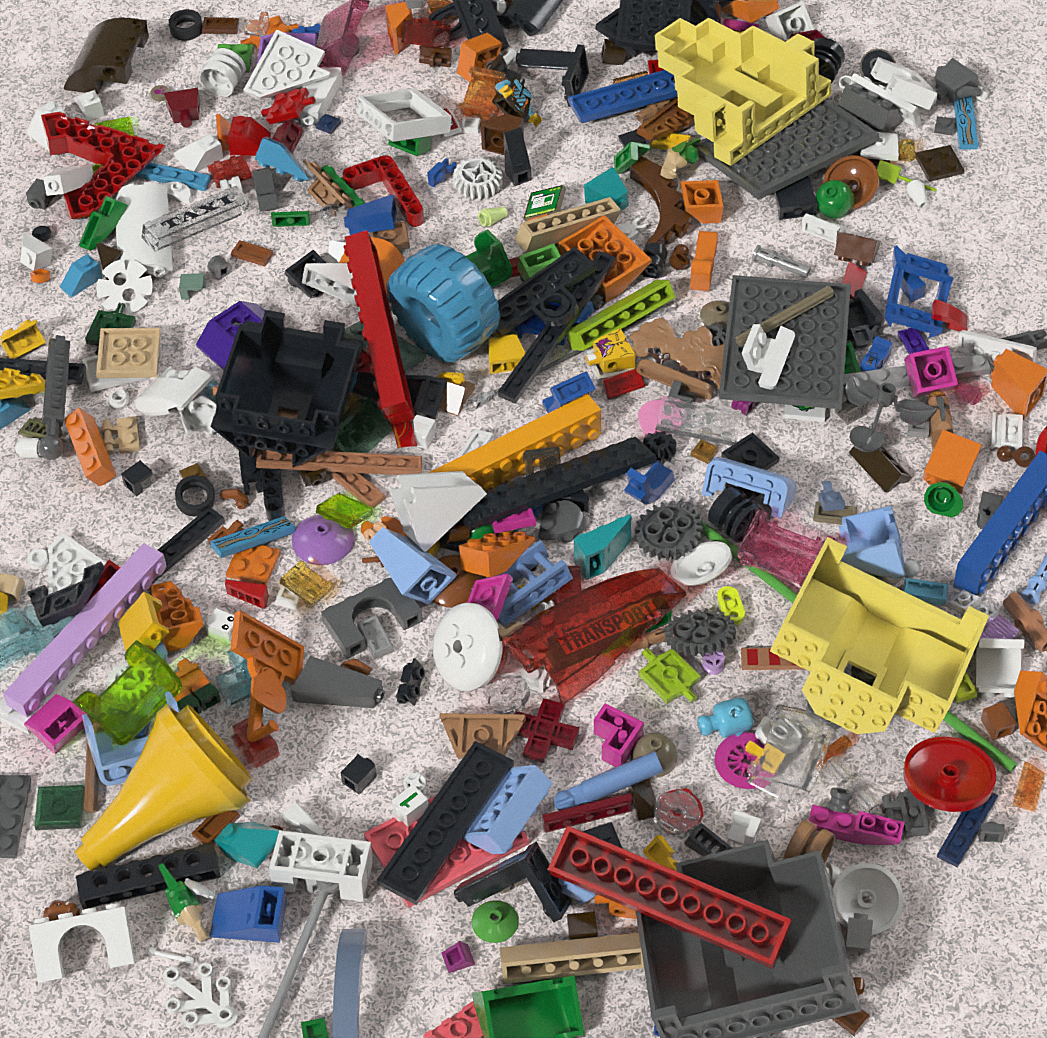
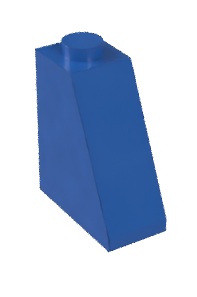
[344,195,397,235]

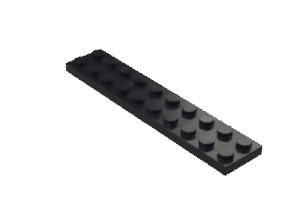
[460,436,656,531]

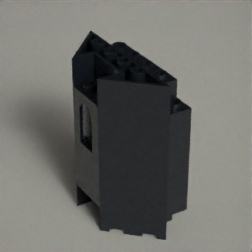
[210,310,364,468]

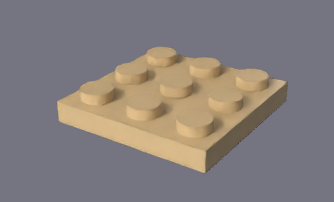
[96,328,161,378]

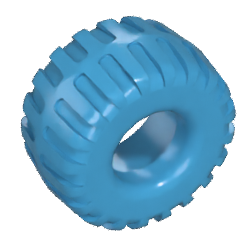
[386,244,500,363]

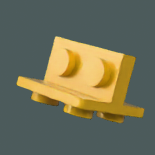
[0,319,46,359]

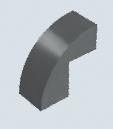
[252,167,279,212]

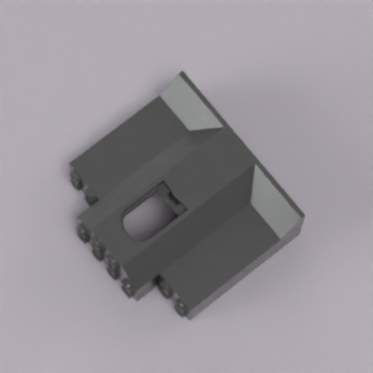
[635,840,862,1038]

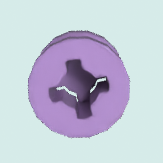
[702,651,725,675]

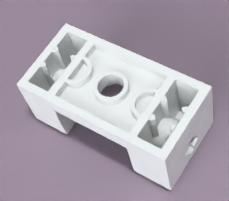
[269,830,373,902]

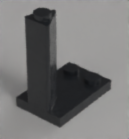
[516,44,589,107]
[454,841,572,923]

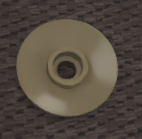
[700,300,729,329]

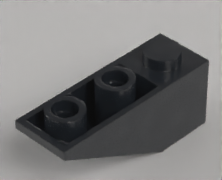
[503,127,532,186]

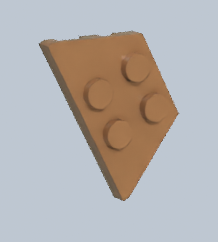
[439,713,526,759]

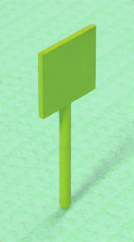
[877,160,937,192]

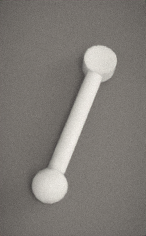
[147,947,194,965]

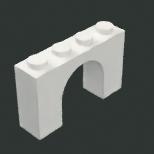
[870,57,937,110]
[29,903,136,983]

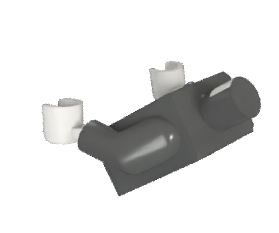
[934,58,989,101]

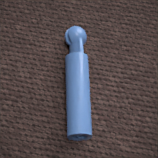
[553,751,664,811]

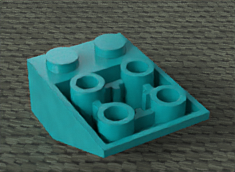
[574,514,632,580]

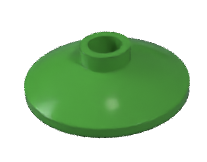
[471,900,519,943]

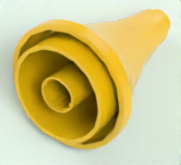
[74,704,253,871]

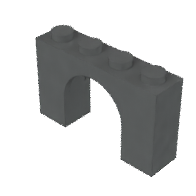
[321,578,423,659]

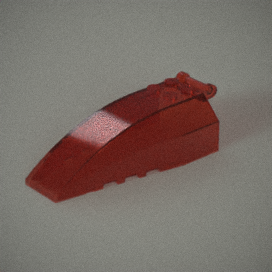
[502,568,687,705]

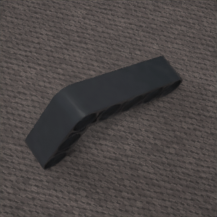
[261,468,285,521]

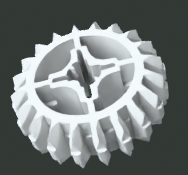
[453,156,503,201]

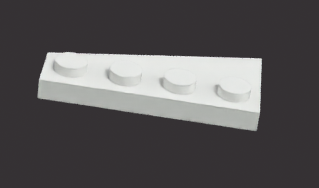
[958,330,1037,369]

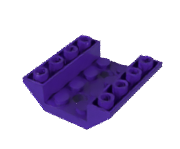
[196,301,265,371]

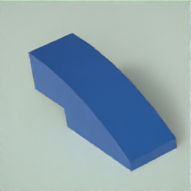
[892,246,926,303]

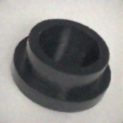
[32,226,51,242]

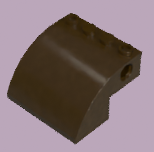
[64,17,149,95]

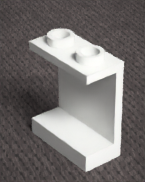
[975,638,1024,697]

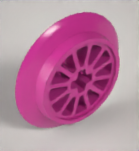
[714,732,780,789]

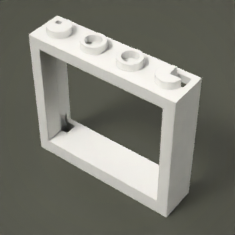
[356,88,451,142]

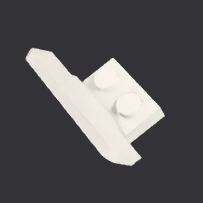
[742,324,795,390]

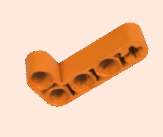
[690,231,718,292]

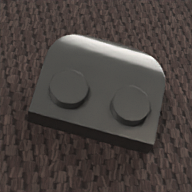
[538,500,586,542]

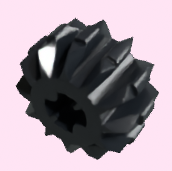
[642,430,677,465]

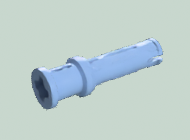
[1021,552,1047,605]

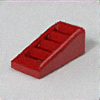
[225,579,269,609]

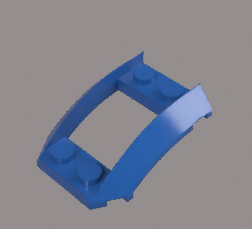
[884,253,953,339]

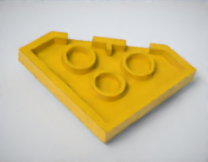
[0,368,45,401]

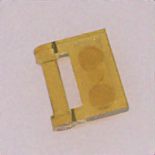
[279,560,336,607]

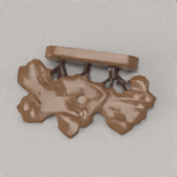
[629,317,725,400]

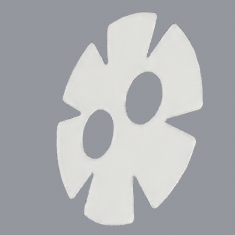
[96,259,153,314]

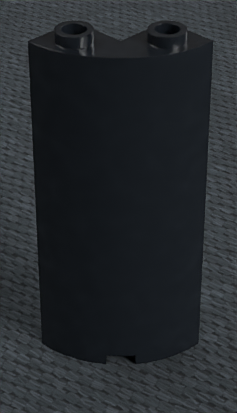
[497,0,563,36]

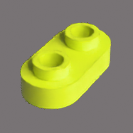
[717,586,745,626]

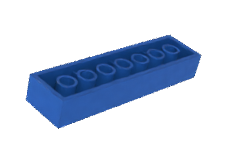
[953,451,1047,596]

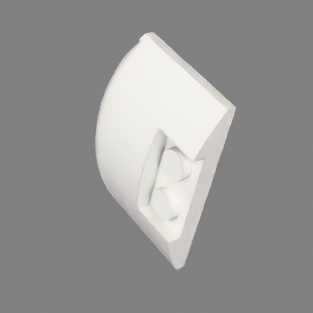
[133,366,213,416]

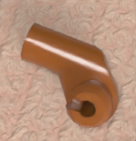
[220,488,249,509]

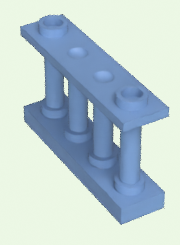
[471,540,573,627]

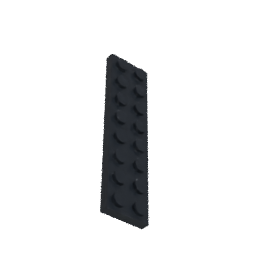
[377,741,514,905]

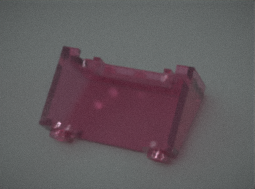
[316,0,370,76]
[737,509,837,587]

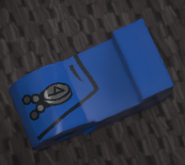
[860,336,892,372]

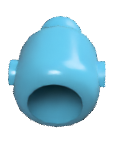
[697,697,754,738]

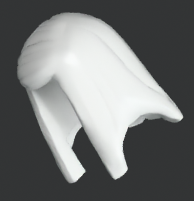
[178,392,216,435]

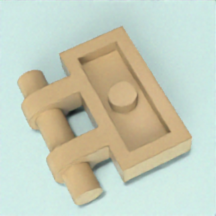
[101,416,140,455]

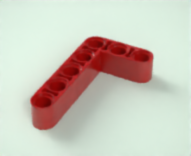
[342,155,424,227]

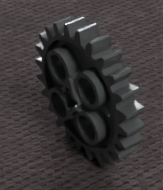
[635,501,704,561]
[665,609,736,657]

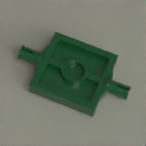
[85,302,136,355]

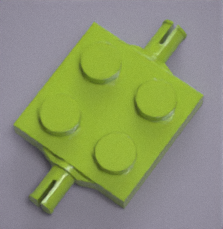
[638,648,701,704]

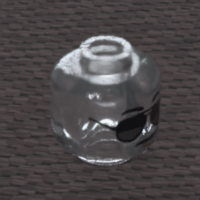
[318,203,344,231]

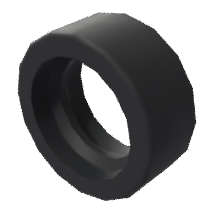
[168,9,203,41]
[175,475,215,517]

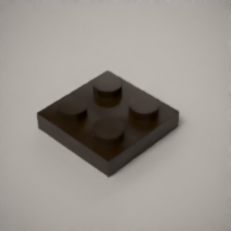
[915,145,964,182]

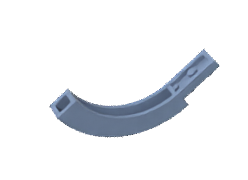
[333,929,366,1038]

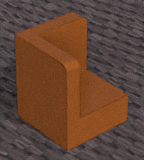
[981,702,1016,741]

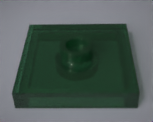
[34,785,84,830]

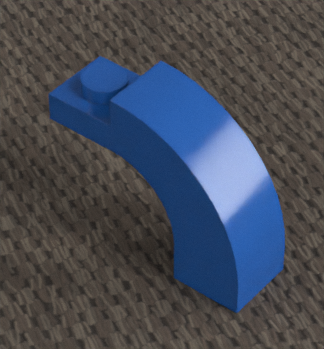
[624,461,675,505]

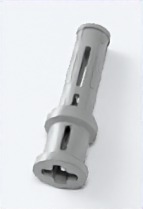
[752,245,811,278]

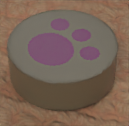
[151,85,169,102]

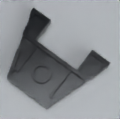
[28,561,105,627]

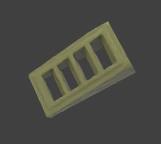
[18,418,63,438]

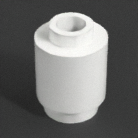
[15,438,42,458]

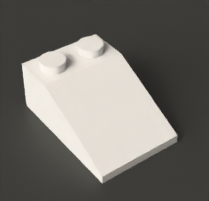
[302,263,357,305]

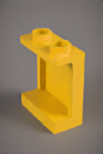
[118,592,169,661]

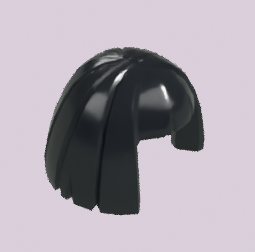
[690,0,722,26]

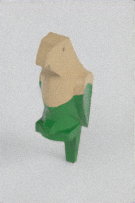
[660,138,701,179]
[158,863,210,942]

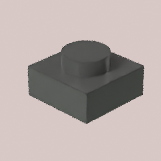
[934,116,955,135]
[978,822,1005,843]

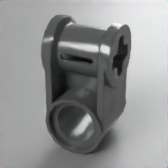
[977,491,1004,529]

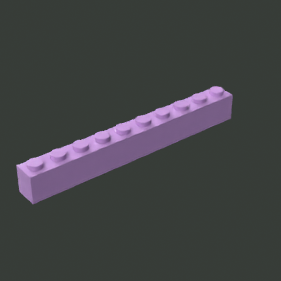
[3,543,167,718]

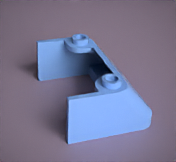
[82,691,179,786]

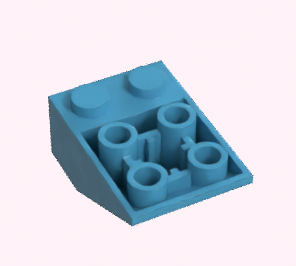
[255,137,311,182]

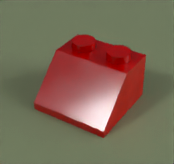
[228,116,271,156]

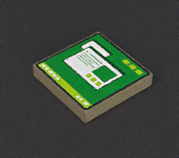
[523,185,566,222]

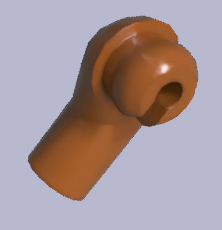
[341,659,373,675]

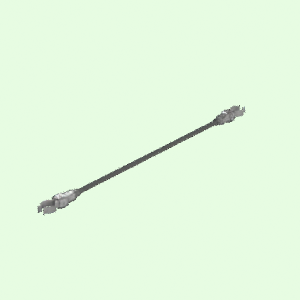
[463,299,679,411]

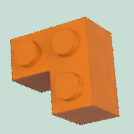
[457,33,502,83]

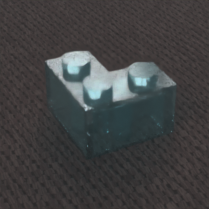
[216,650,252,707]

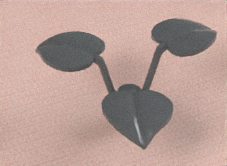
[845,375,936,452]

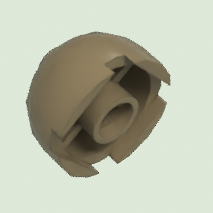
[632,732,677,777]

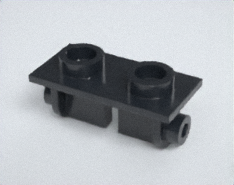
[396,658,425,706]

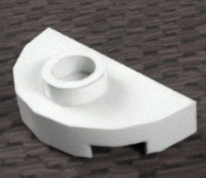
[163,182,192,204]

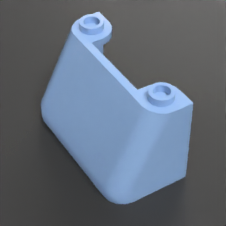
[702,457,796,519]
[839,506,905,579]

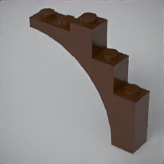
[630,156,693,246]

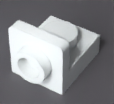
[519,665,554,693]

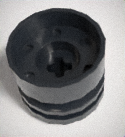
[813,38,845,84]
[708,486,764,543]

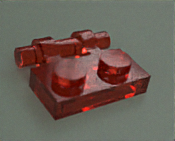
[207,155,252,188]

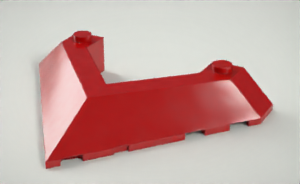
[41,112,166,220]

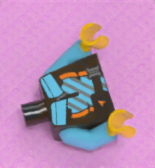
[492,77,543,127]

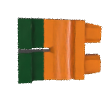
[159,658,221,714]

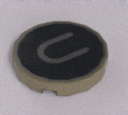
[860,49,896,85]

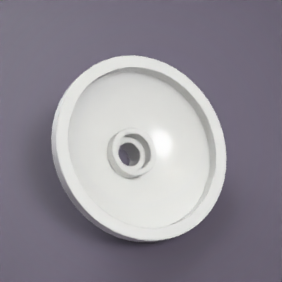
[670,541,732,586]
[832,863,903,935]

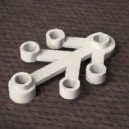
[163,963,238,1029]

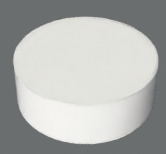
[28,549,49,569]

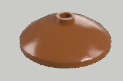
[823,155,879,210]
[433,555,486,608]

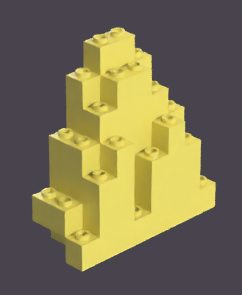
[655,18,831,166]

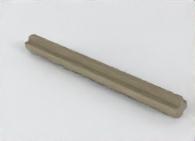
[735,286,834,347]

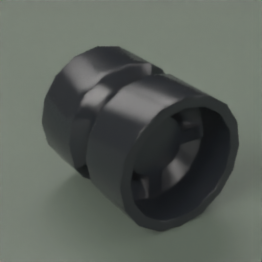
[641,243,668,279]

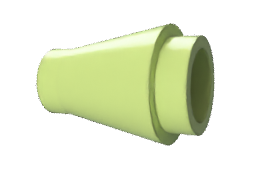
[478,206,507,227]

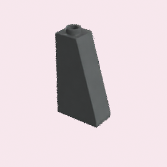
[291,656,385,708]

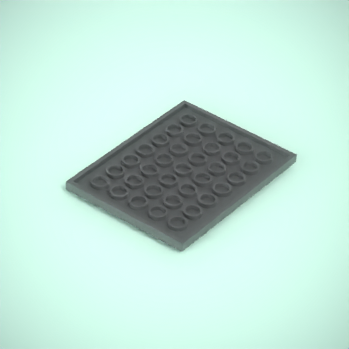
[694,98,879,200]
[719,275,851,409]

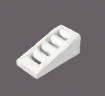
[282,803,325,836]

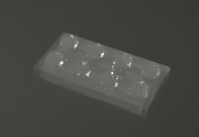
[655,395,741,446]

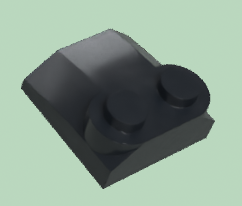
[284,249,326,299]

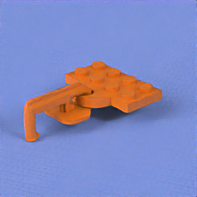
[230,610,304,742]

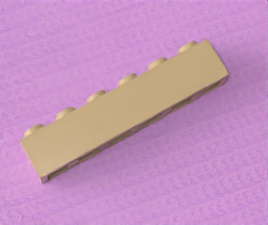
[515,197,621,252]
[500,933,644,984]

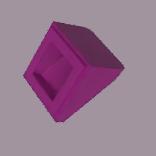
[441,941,475,973]

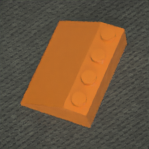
[558,215,652,303]

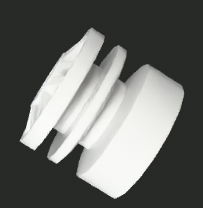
[199,48,246,97]

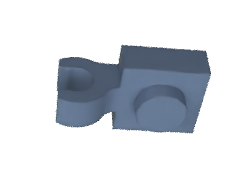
[818,481,845,511]

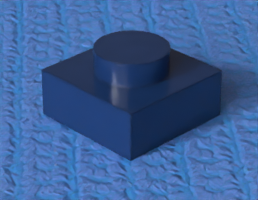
[315,113,341,134]

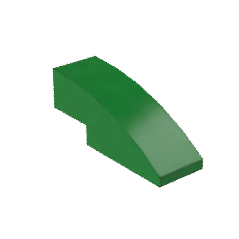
[78,196,127,251]

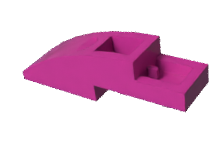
[808,804,904,845]

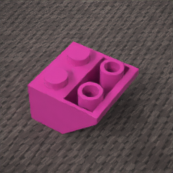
[24,694,85,754]

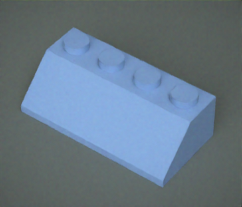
[463,765,553,854]

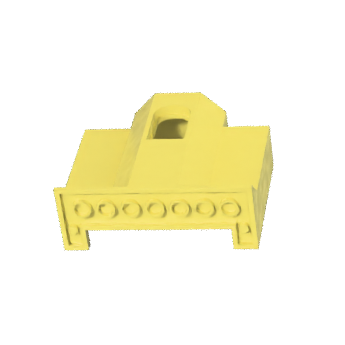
[770,537,989,734]

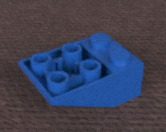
[210,886,287,943]

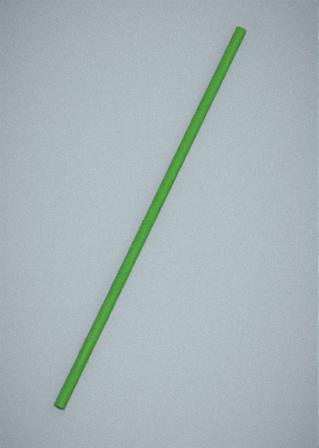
[702,521,1018,773]

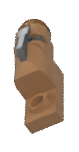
[927,391,954,452]

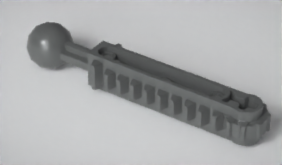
[38,335,70,460]

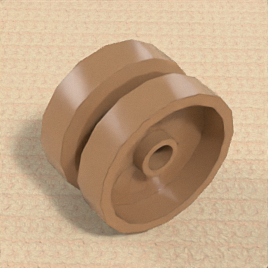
[783,819,836,864]

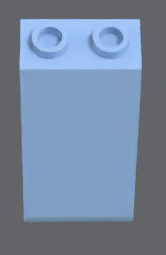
[369,527,457,605]

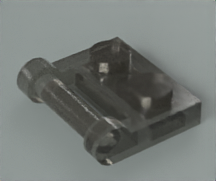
[523,447,561,476]

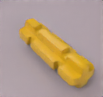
[437,372,465,385]

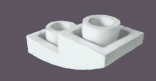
[949,590,998,630]

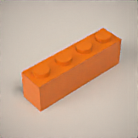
[64,408,116,486]

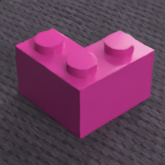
[594,703,644,767]

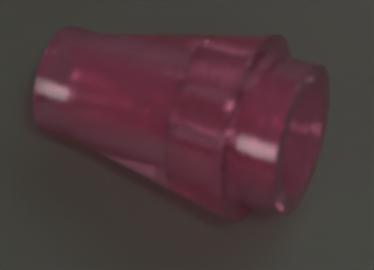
[954,379,982,405]

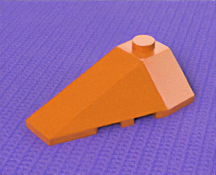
[150,581,204,652]

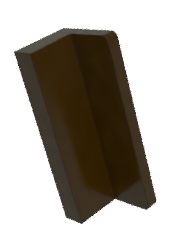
[849,446,912,493]

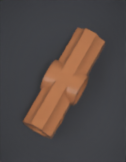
[1002,592,1047,652]

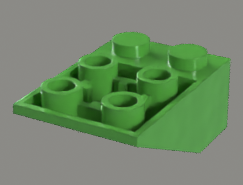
[518,243,573,310]

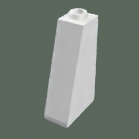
[300,67,343,125]
[43,164,93,196]

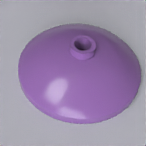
[292,513,355,565]

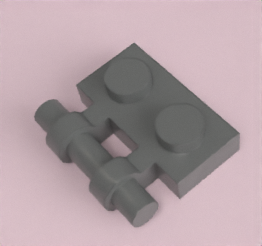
[881,792,930,837]

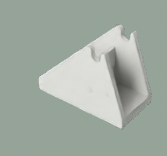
[388,471,487,552]

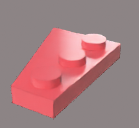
[423,1001,484,1038]

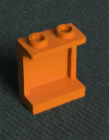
[923,430,982,494]

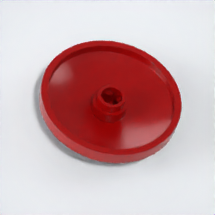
[903,736,996,812]

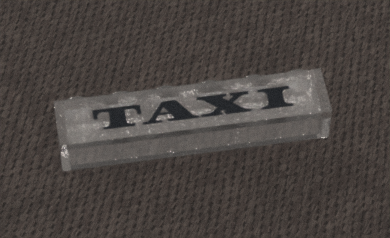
[141,186,250,252]

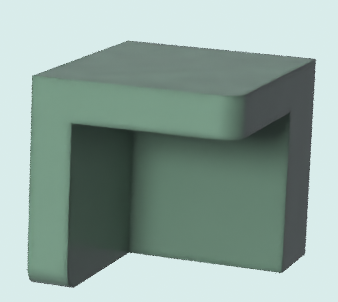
[179,273,206,300]

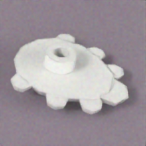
[184,878,214,899]

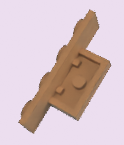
[302,159,354,214]

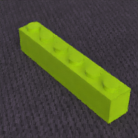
[565,280,676,351]

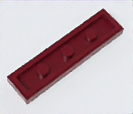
[542,793,633,833]

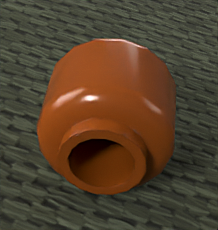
[43,900,80,932]

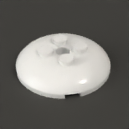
[433,603,503,691]

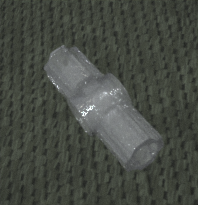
[823,756,882,814]

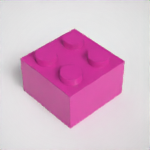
[904,346,958,398]

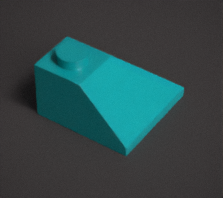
[584,167,629,211]
[214,822,279,868]

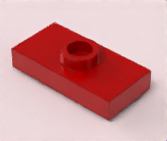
[601,368,645,399]

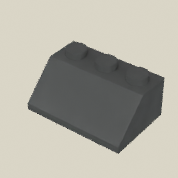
[838,83,902,131]

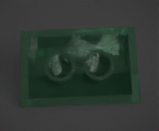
[329,397,393,453]

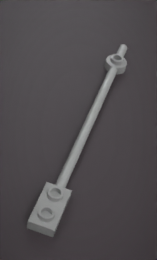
[258,880,339,1038]

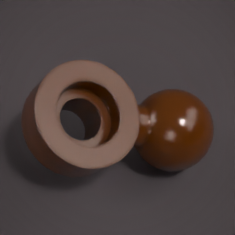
[669,244,690,270]
[997,446,1035,468]

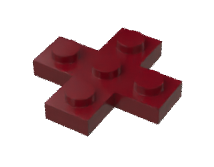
[514,698,579,763]

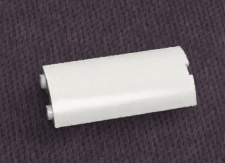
[114,182,173,279]

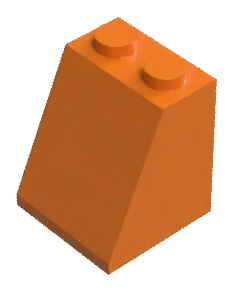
[990,349,1047,420]

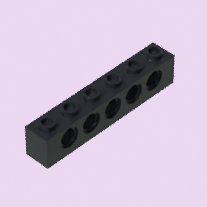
[76,843,221,910]

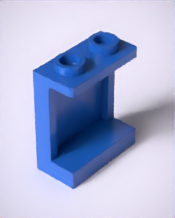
[542,371,596,413]

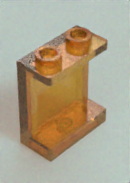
[458,66,508,120]

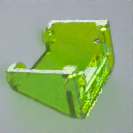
[73,640,182,745]

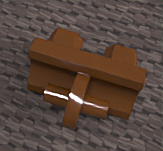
[419,44,452,68]

